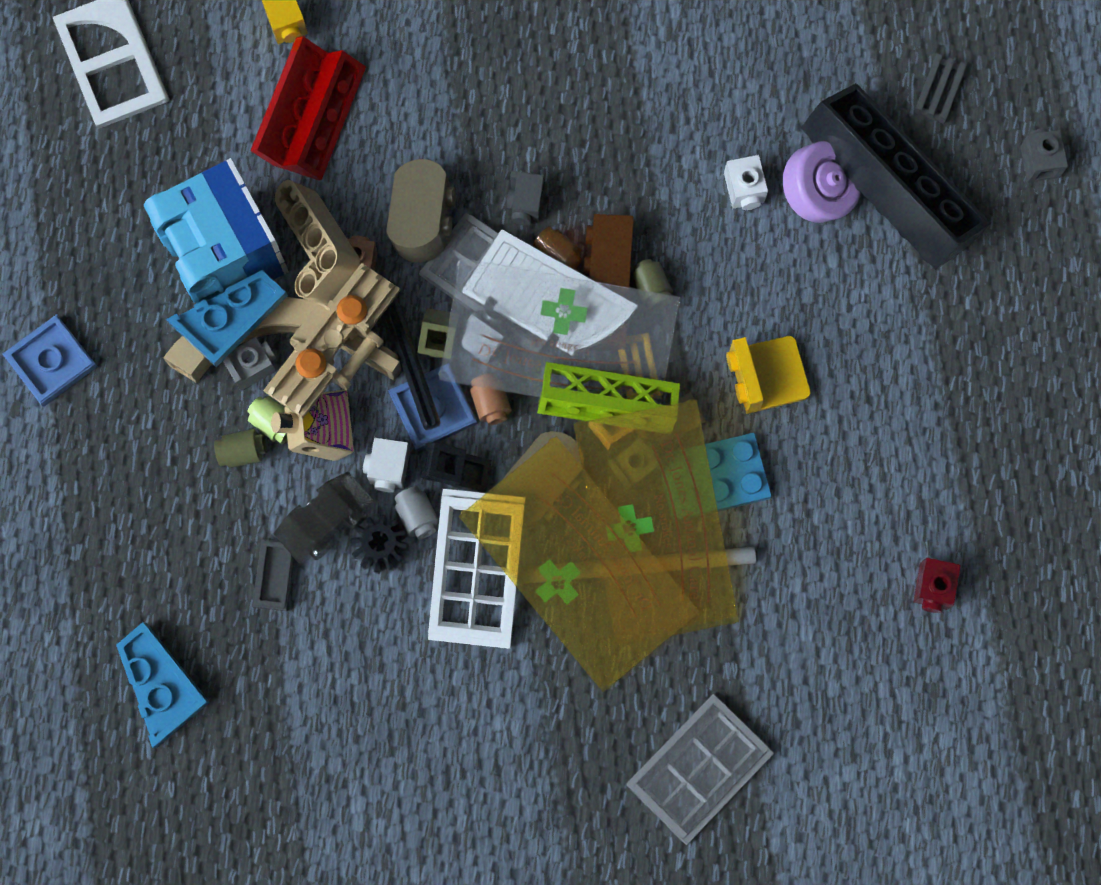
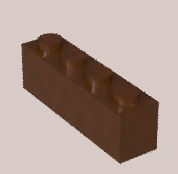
[584,214,634,352]

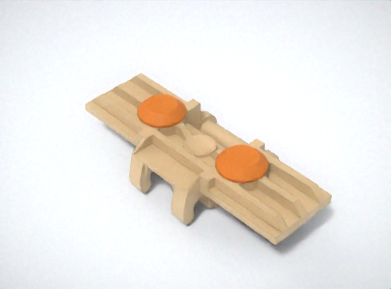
[264,263,400,418]

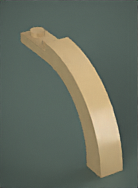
[163,297,402,383]

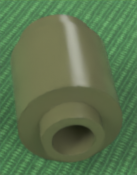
[630,259,673,311]
[214,429,267,468]

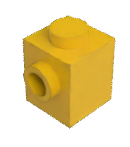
[262,0,308,44]

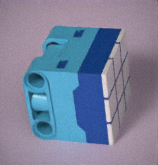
[144,158,289,304]

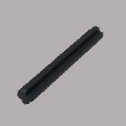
[384,280,441,430]

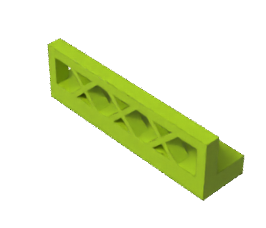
[537,362,680,435]

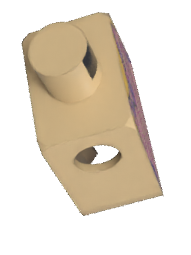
[271,390,354,461]

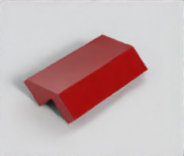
[250,36,366,180]

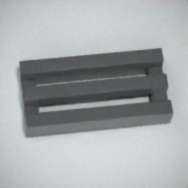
[913,53,967,124]

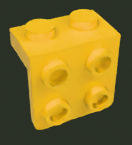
[726,336,810,414]

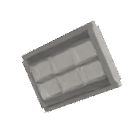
[625,694,774,845]

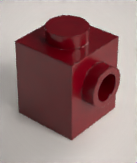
[913,557,961,613]

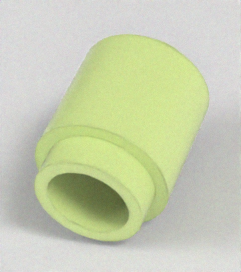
[247,396,288,444]

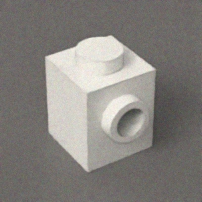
[724,155,768,210]
[363,438,410,492]

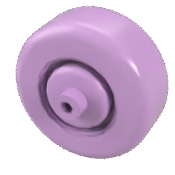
[783,141,861,223]

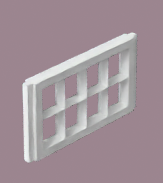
[428,488,526,649]

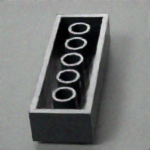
[801,83,991,270]

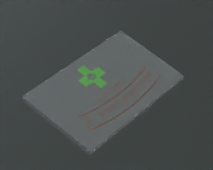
[438,258,680,404]

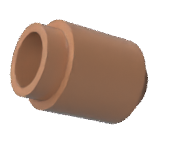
[470,373,512,425]

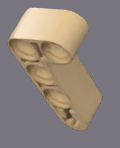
[275,180,360,305]

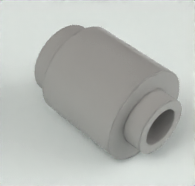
[395,486,439,540]

